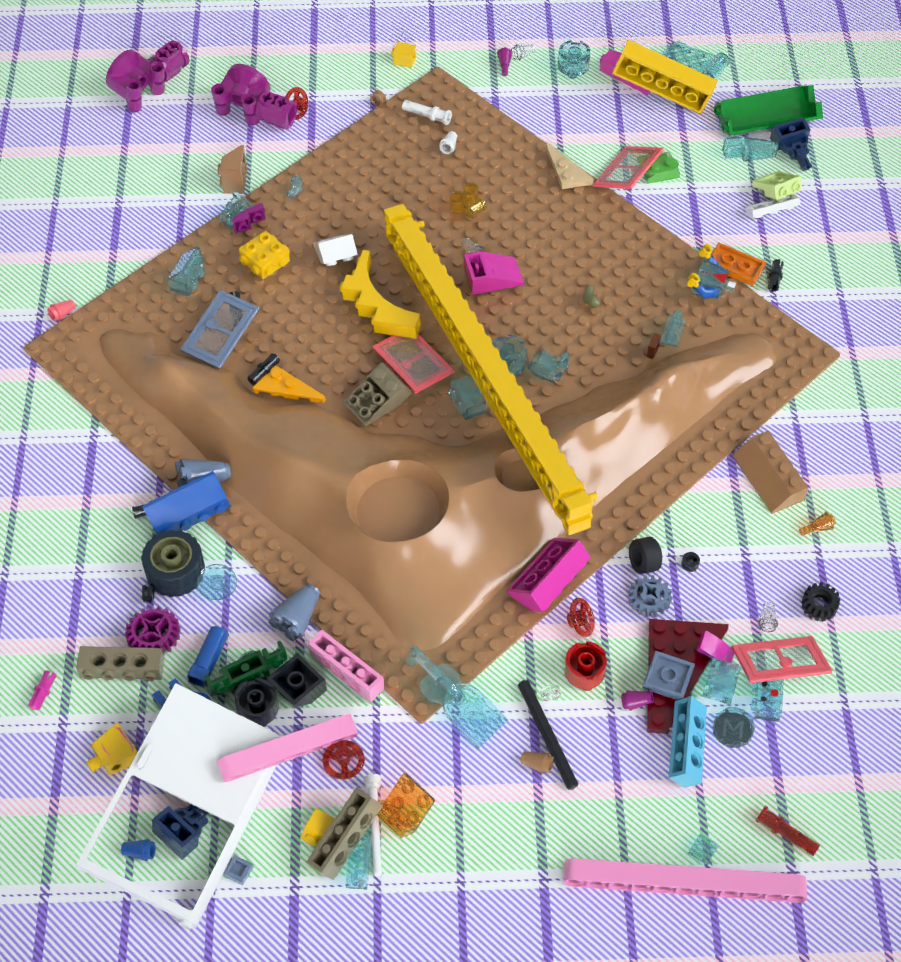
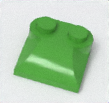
[637,152,680,184]

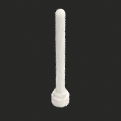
[364,774,382,877]

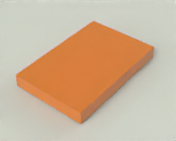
[705,242,767,286]

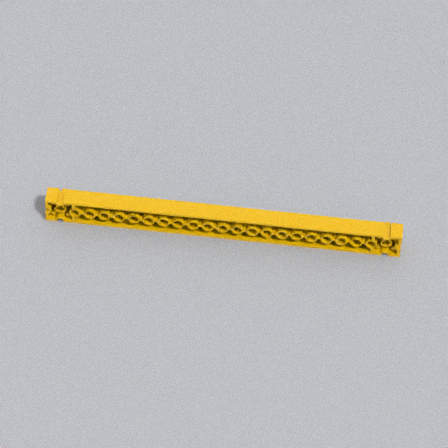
[384,204,598,535]

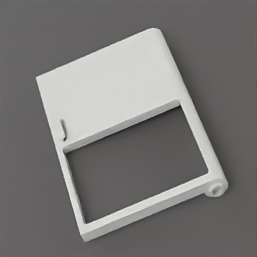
[76,683,282,930]

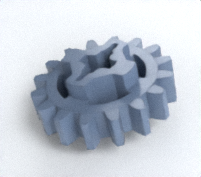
[628,575,672,617]

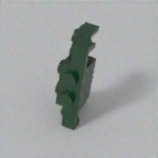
[204,640,287,697]

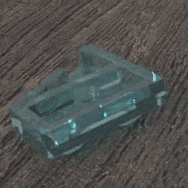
[219,191,255,229]

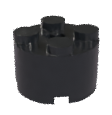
[235,678,279,727]

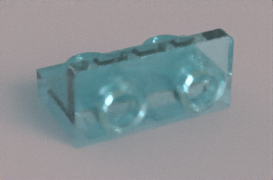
[345,837,372,890]

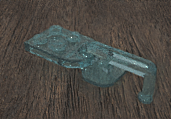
[406,646,508,750]

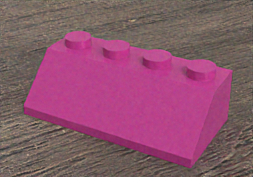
[506,538,591,612]

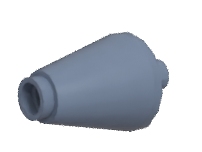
[175,459,231,488]
[268,584,320,641]

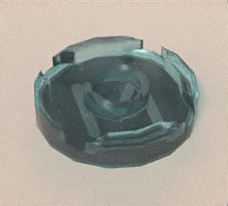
[712,707,755,748]

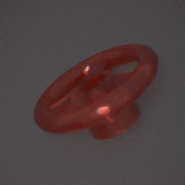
[285,87,309,120]
[567,598,595,637]
[322,740,365,780]

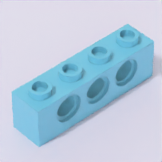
[669,696,707,788]

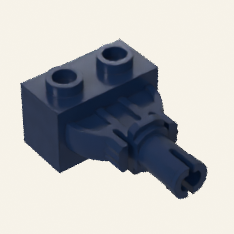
[770,117,812,171]
[152,804,209,860]

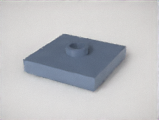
[642,651,695,700]

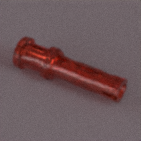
[755,805,820,856]

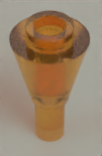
[799,511,836,536]

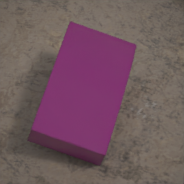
[232,203,266,234]

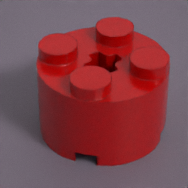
[564,641,607,691]

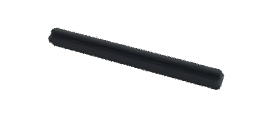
[518,680,579,790]

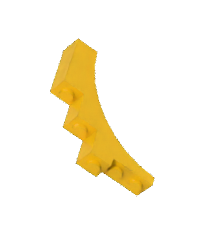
[340,250,421,339]

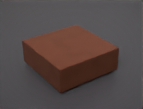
[647,333,661,359]

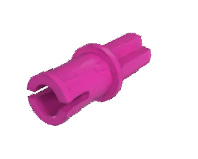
[28,670,56,711]

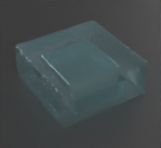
[688,833,719,865]

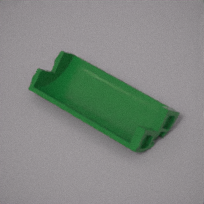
[714,85,823,136]

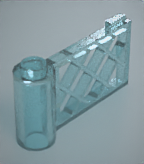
[662,41,730,80]

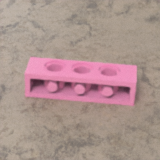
[308,630,384,703]

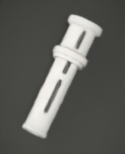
[402,100,452,125]

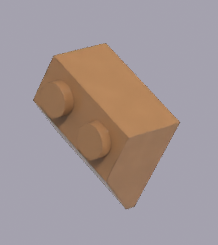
[218,145,247,194]

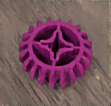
[125,605,181,655]

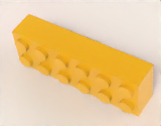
[612,40,718,114]

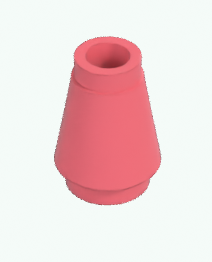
[47,299,76,321]

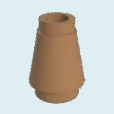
[521,751,554,774]

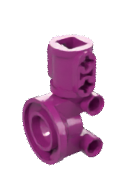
[106,41,190,112]
[211,64,297,129]

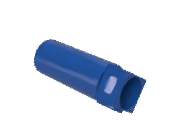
[187,626,229,688]

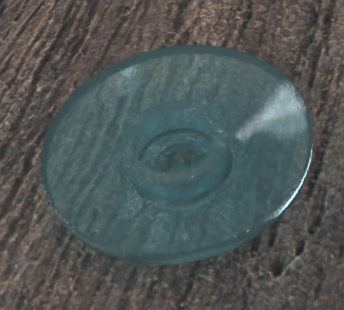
[197,564,237,600]

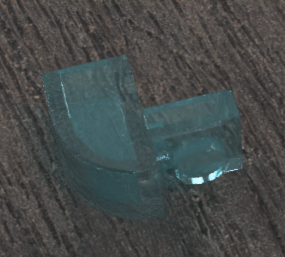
[527,349,571,382]

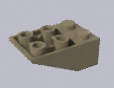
[343,362,412,426]

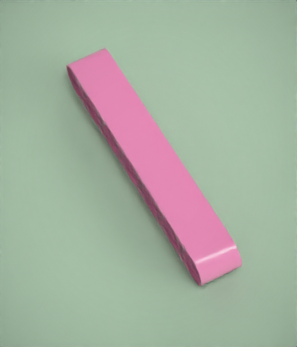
[216,714,359,782]

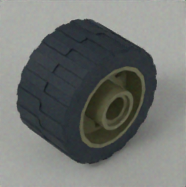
[141,530,205,597]

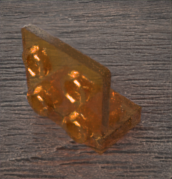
[377,773,435,838]

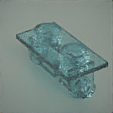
[660,310,687,347]

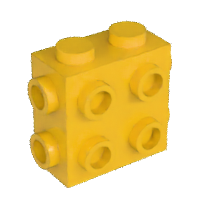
[239,231,290,279]

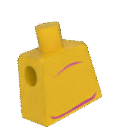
[86,722,138,775]

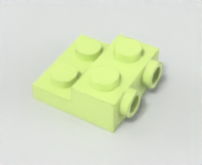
[752,171,802,200]

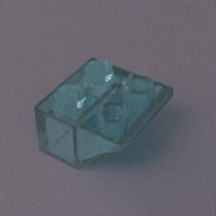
[168,246,205,296]

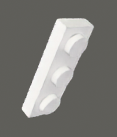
[745,195,800,218]

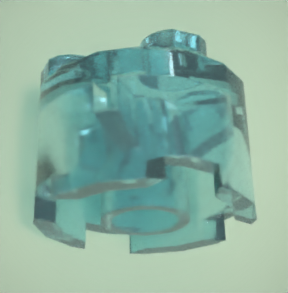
[558,40,590,79]
[492,335,527,378]
[702,658,741,705]

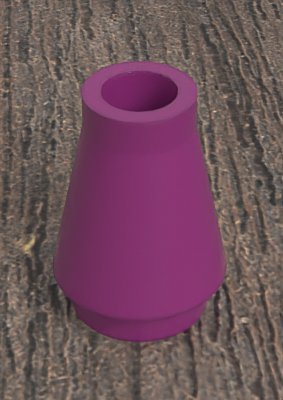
[621,690,654,711]

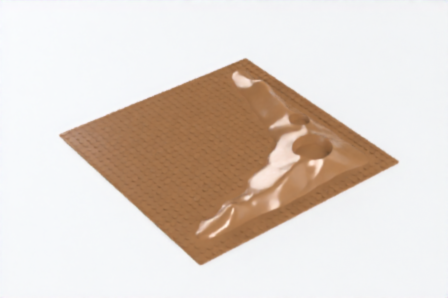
[24,67,840,724]

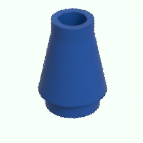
[121,839,156,861]

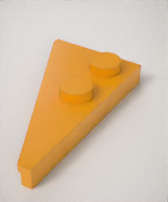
[252,365,326,403]

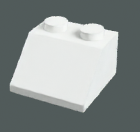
[313,234,358,266]

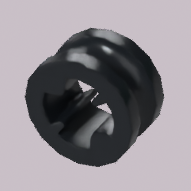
[681,552,700,572]
[142,584,155,602]

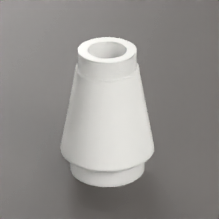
[439,131,457,154]

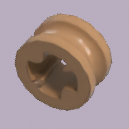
[370,90,386,107]

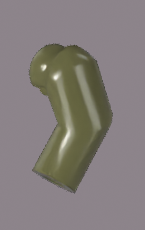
[583,285,600,308]

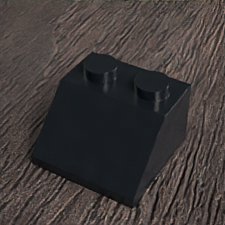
[266,653,327,707]

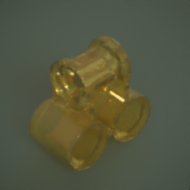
[450,183,487,219]

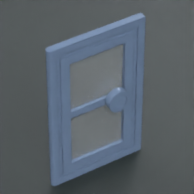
[180,290,260,369]

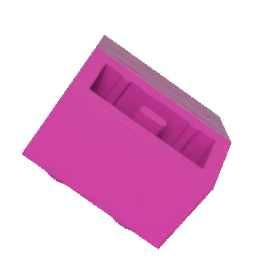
[464,251,524,295]

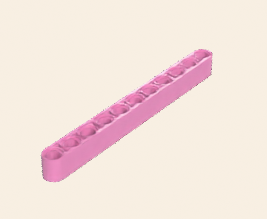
[564,858,807,903]

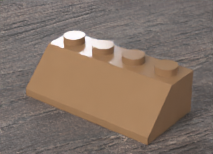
[733,430,809,514]

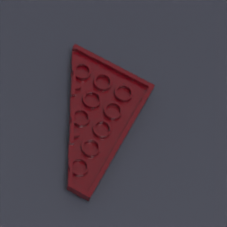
[647,619,729,734]

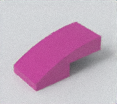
[696,631,734,671]

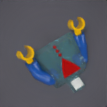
[687,244,736,299]

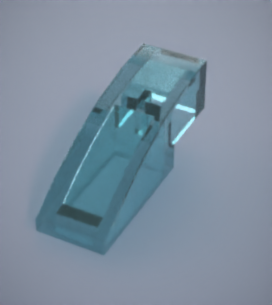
[722,137,778,162]

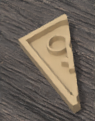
[545,144,594,189]

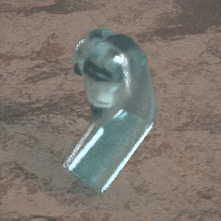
[286,176,303,199]

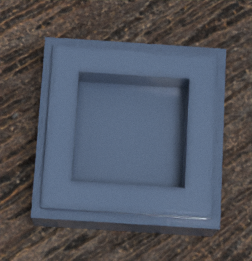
[223,855,254,886]

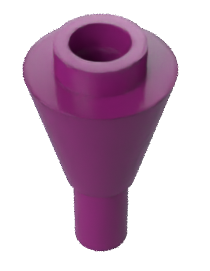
[497,47,513,76]

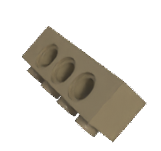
[76,646,165,681]
[306,787,383,880]

